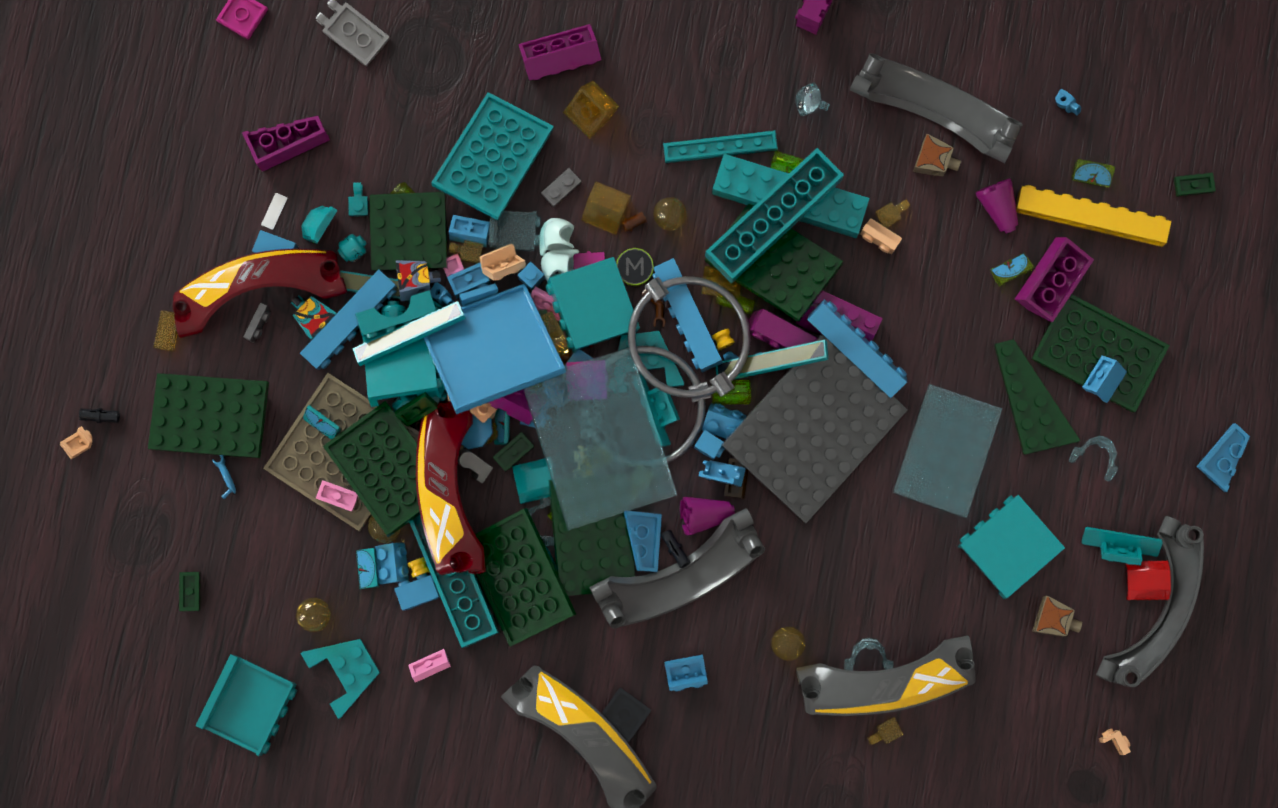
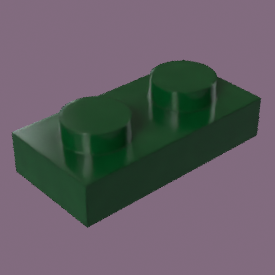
[1174,173,1216,197]
[395,392,438,427]
[493,432,534,472]
[179,572,201,611]

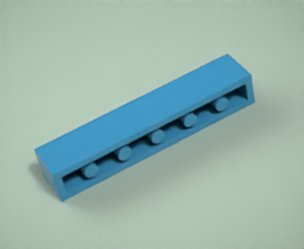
[652,258,723,373]
[300,269,397,370]
[807,299,907,398]

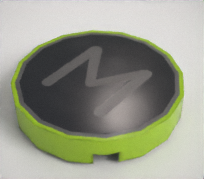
[616,248,654,286]

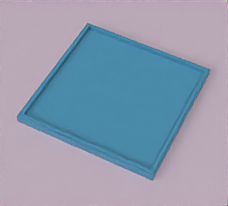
[423,283,566,414]

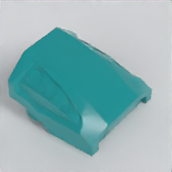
[301,206,337,244]
[512,457,554,504]

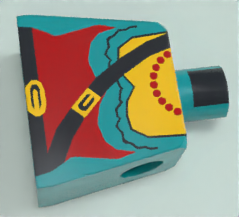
[291,295,337,340]

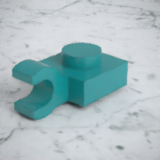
[348,182,369,217]

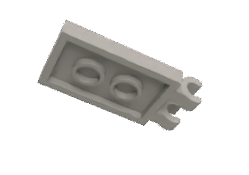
[316,0,390,67]

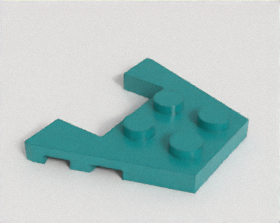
[610,331,684,395]
[301,639,381,719]

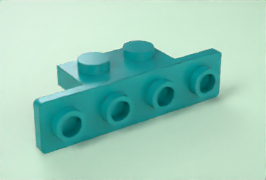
[632,374,680,447]
[1081,527,1163,565]

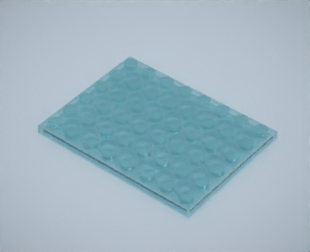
[523,348,677,530]

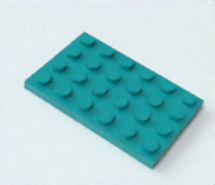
[431,92,554,220]

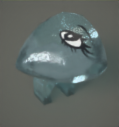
[795,82,830,116]

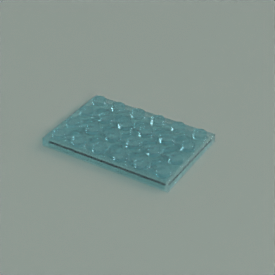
[893,384,1002,518]

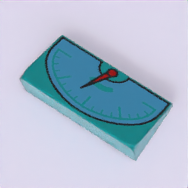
[303,405,342,440]
[494,408,510,445]
[356,548,380,589]

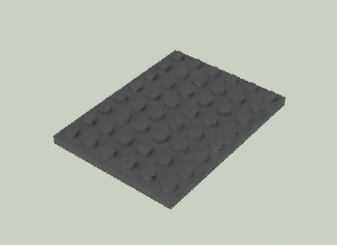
[721,334,908,523]

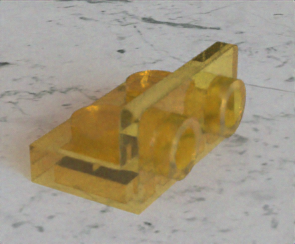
[701,266,741,298]

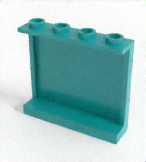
[546,257,640,353]
[363,326,443,407]
[958,495,1065,599]
[196,654,297,756]

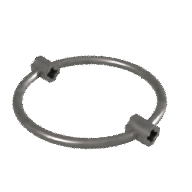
[628,276,751,398]
[577,346,711,468]

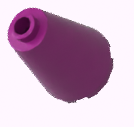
[976,178,1018,234]
[680,497,735,536]

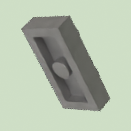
[541,168,582,208]
[243,303,271,343]

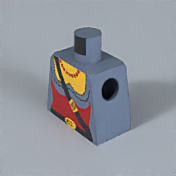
[396,260,441,301]

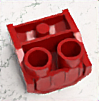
[1126,561,1171,600]

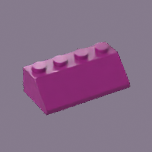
[518,24,601,80]
[1015,237,1094,322]
[796,291,883,342]

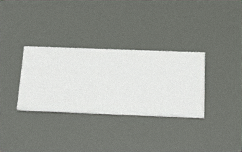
[261,193,287,230]

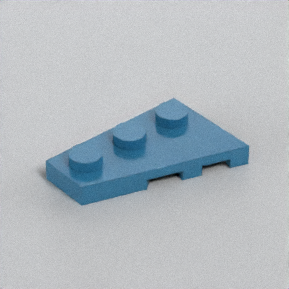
[1196,423,1250,492]
[624,511,662,572]

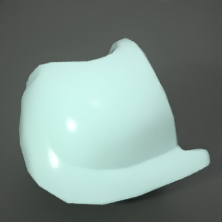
[540,218,574,256]
[541,249,579,281]

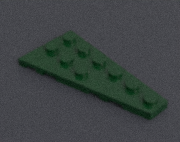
[994,339,1081,455]

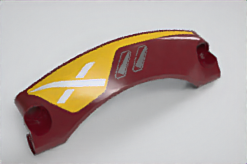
[173,249,347,338]
[416,401,486,575]

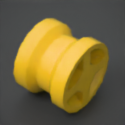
[712,329,735,350]
[407,557,430,578]

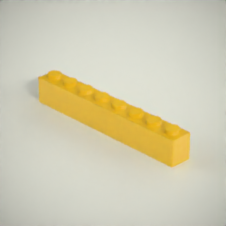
[1016,185,1171,247]

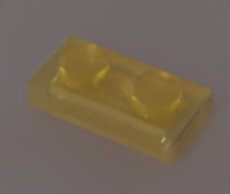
[154,310,178,352]

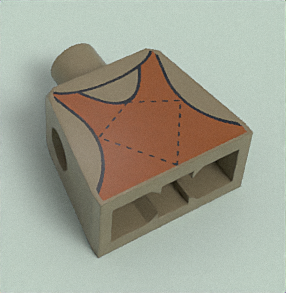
[913,134,961,176]
[1032,596,1082,637]

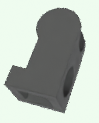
[458,449,493,483]

